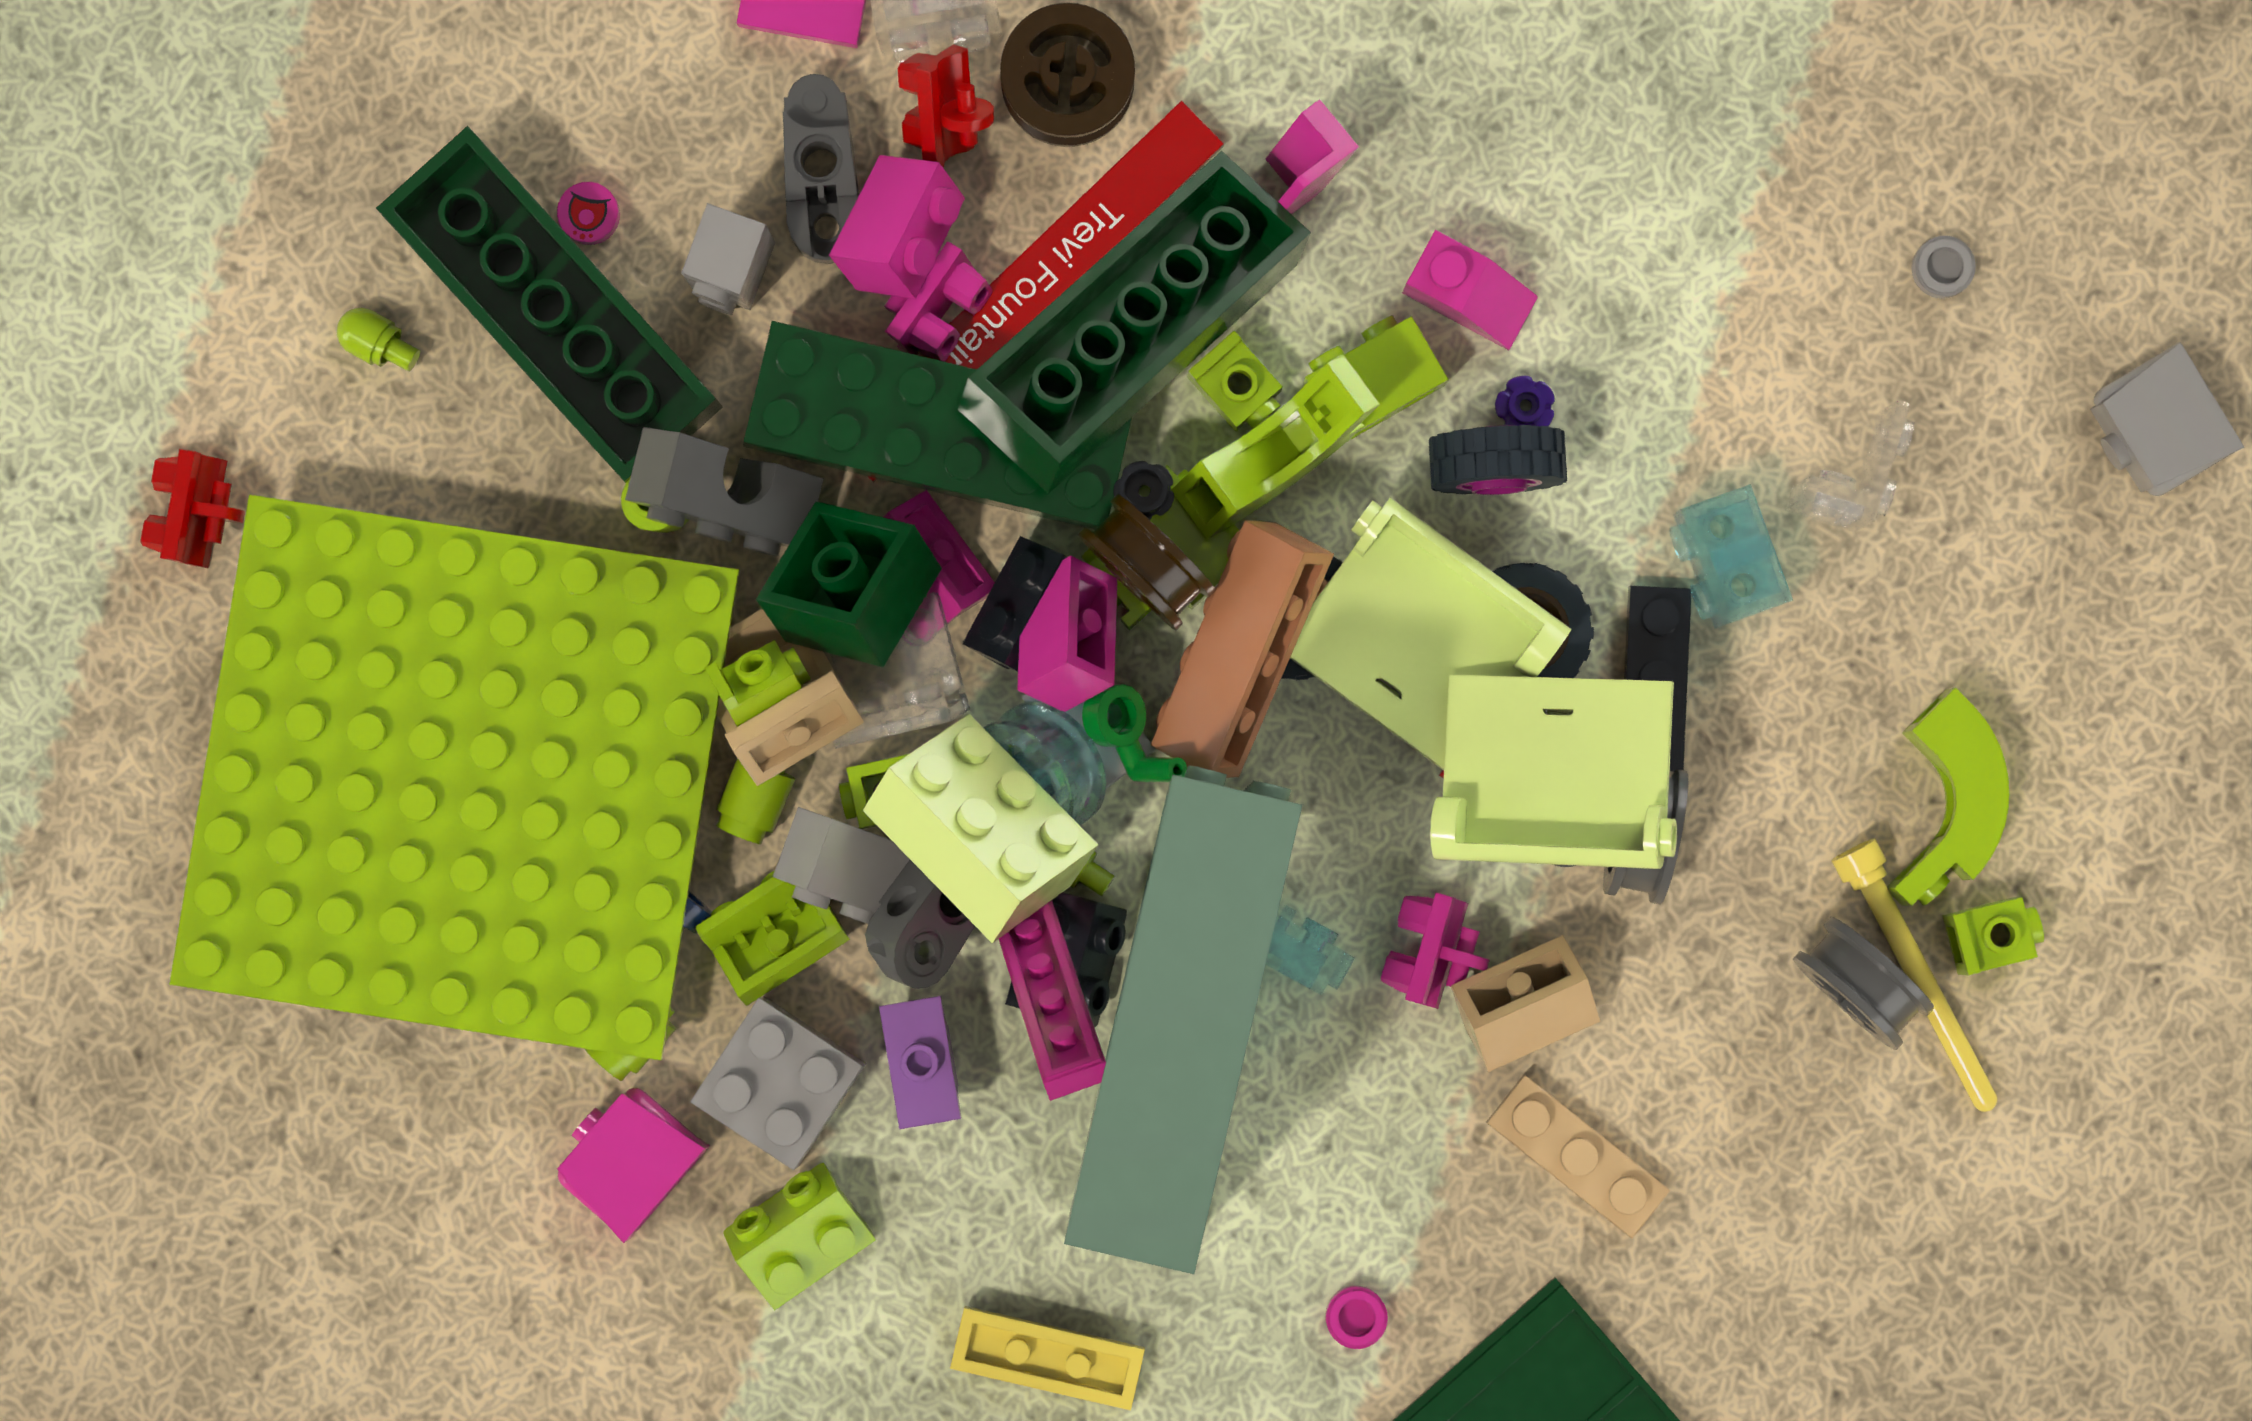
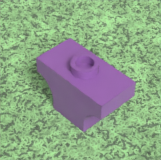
[879,996,962,1130]

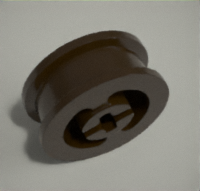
[1000,3,1135,147]
[1078,494,1216,631]

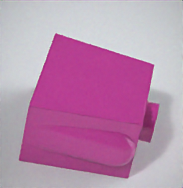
[557,1088,710,1243]

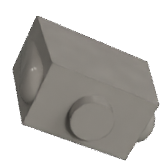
[2090,342,2245,496]

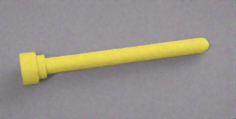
[1831,838,1997,1112]

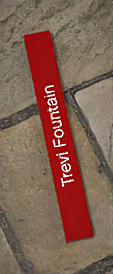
[867,100,1224,483]

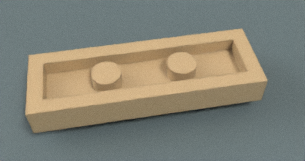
[1486,1074,1670,1239]

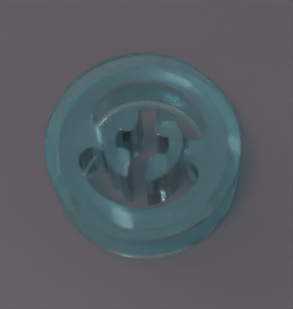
[983,701,1106,825]

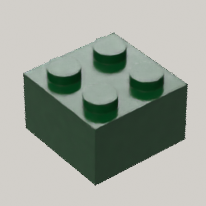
[756,501,942,667]

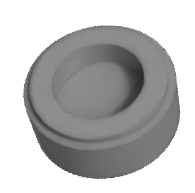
[1912,236,1976,299]

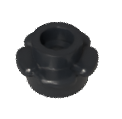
[1113,461,1174,520]

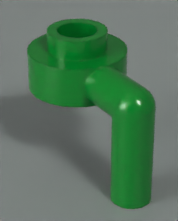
[1082,684,1187,782]

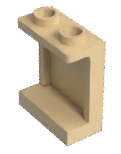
[717,609,864,786]

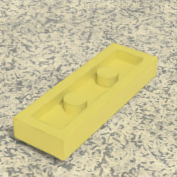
[950,1306,1145,1410]

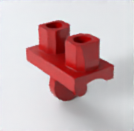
[897,44,994,168]
[140,449,245,568]

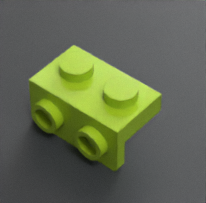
[695,870,850,1006]
[723,1163,876,1311]

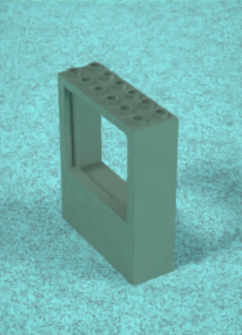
[1064,766,1302,1274]

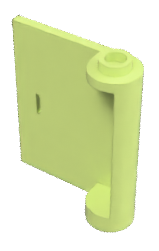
[1290,497,1571,770]
[1430,675,1677,869]

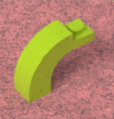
[1171,355,1380,540]
[1887,687,2009,906]

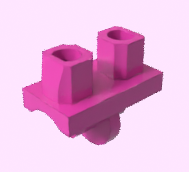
[884,241,992,362]
[1381,893,1490,1009]

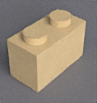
[1451,935,1600,1072]

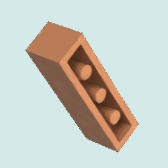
[1151,520,1334,778]

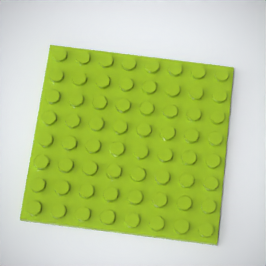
[169,495,739,1060]

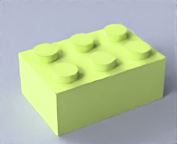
[863,714,1099,943]

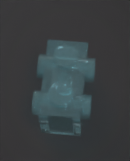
[1669,484,1793,629]

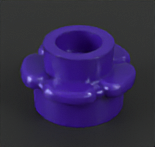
[1495,375,1555,426]

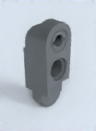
[783,74,859,264]
[865,860,975,989]

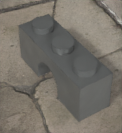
[625,427,824,556]

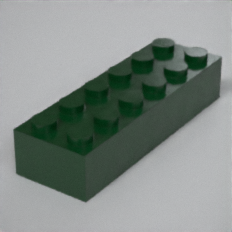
[376,126,723,483]
[958,151,1311,494]
[743,321,1132,530]

